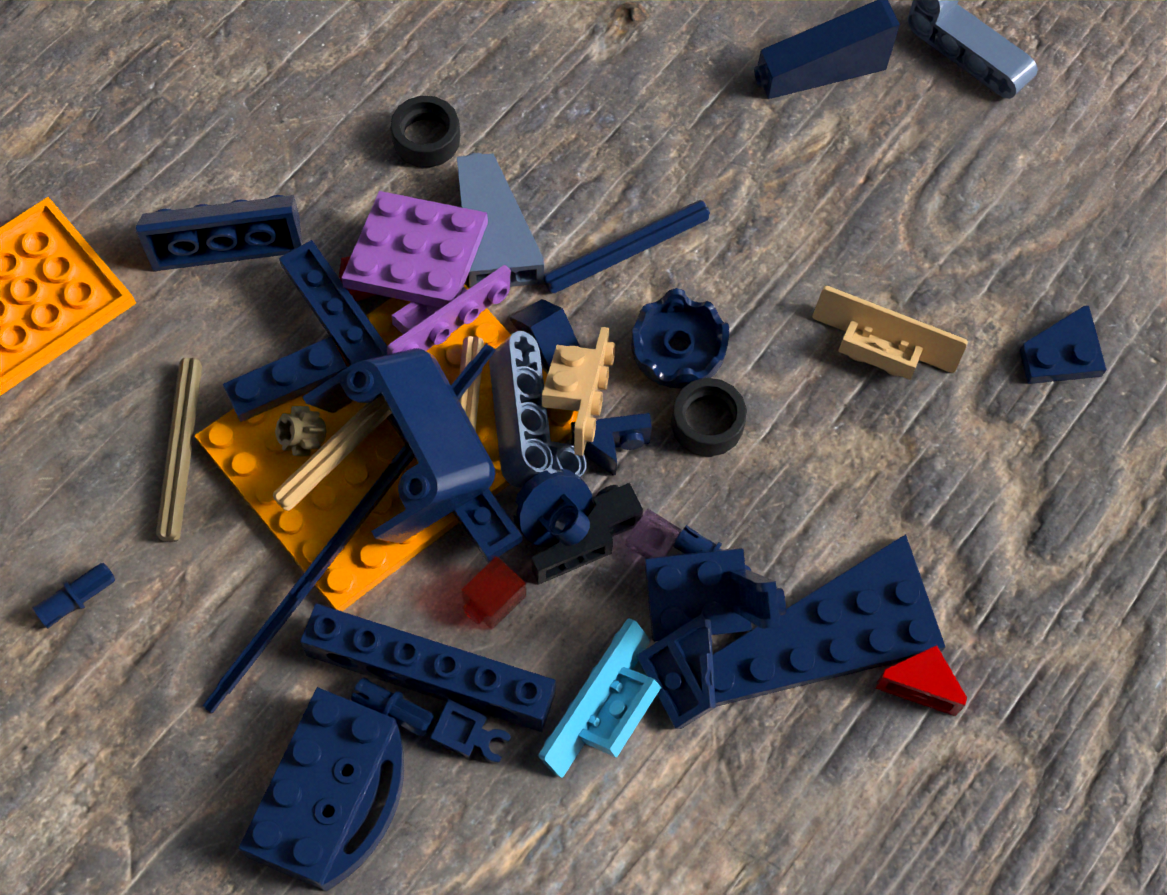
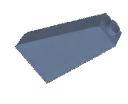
[457,153,544,288]

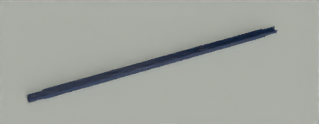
[202,343,496,713]

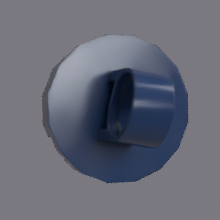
[514,469,593,547]

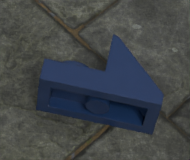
[571,413,652,475]

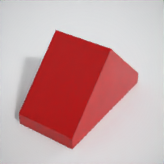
[875,645,967,716]

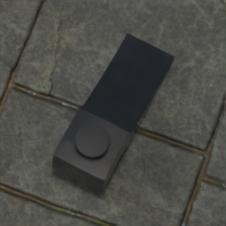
[532,483,643,585]

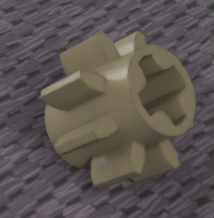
[275,406,326,456]

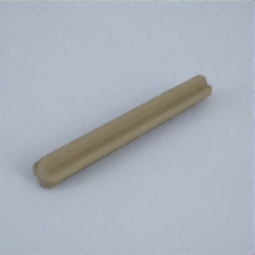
[156,358,202,542]

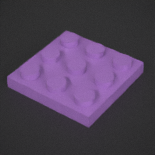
[342,191,488,308]

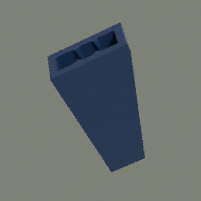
[754,0,900,99]

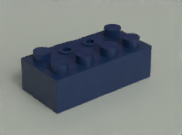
[238,687,404,891]

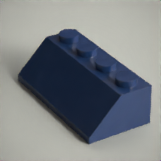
[136,195,302,271]

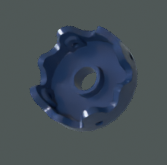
[631,288,729,389]

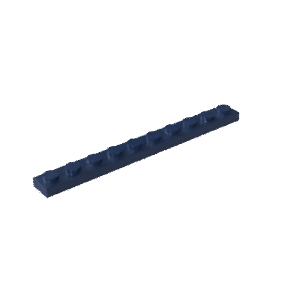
[279,240,522,563]

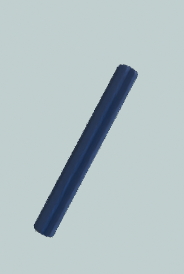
[544,200,710,293]

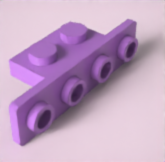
[387,265,511,355]

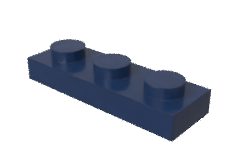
[223,337,347,423]

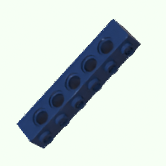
[300,603,556,732]

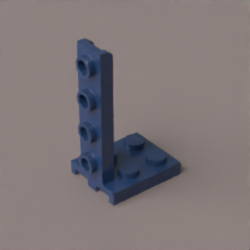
[644,548,786,642]

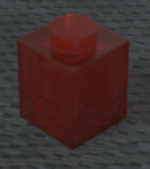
[461,556,527,630]

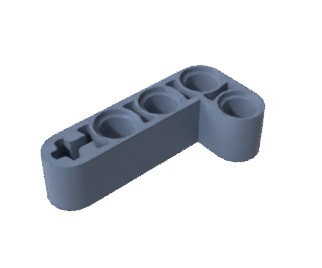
[908,0,1038,99]
[489,331,586,488]

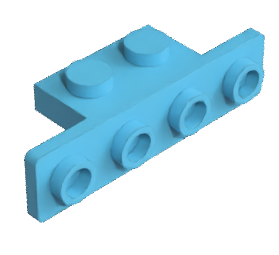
[539,618,661,778]

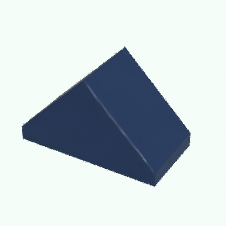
[510,299,580,372]

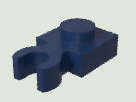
[429,699,511,763]

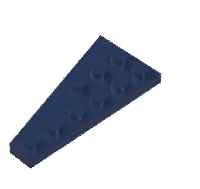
[713,534,946,707]

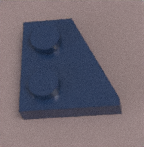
[1019,306,1107,384]
[636,614,716,729]

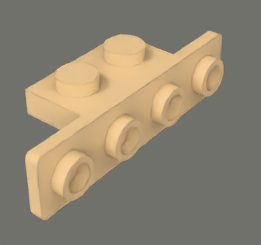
[813,286,968,380]
[542,327,615,456]

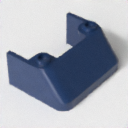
[303,348,495,544]

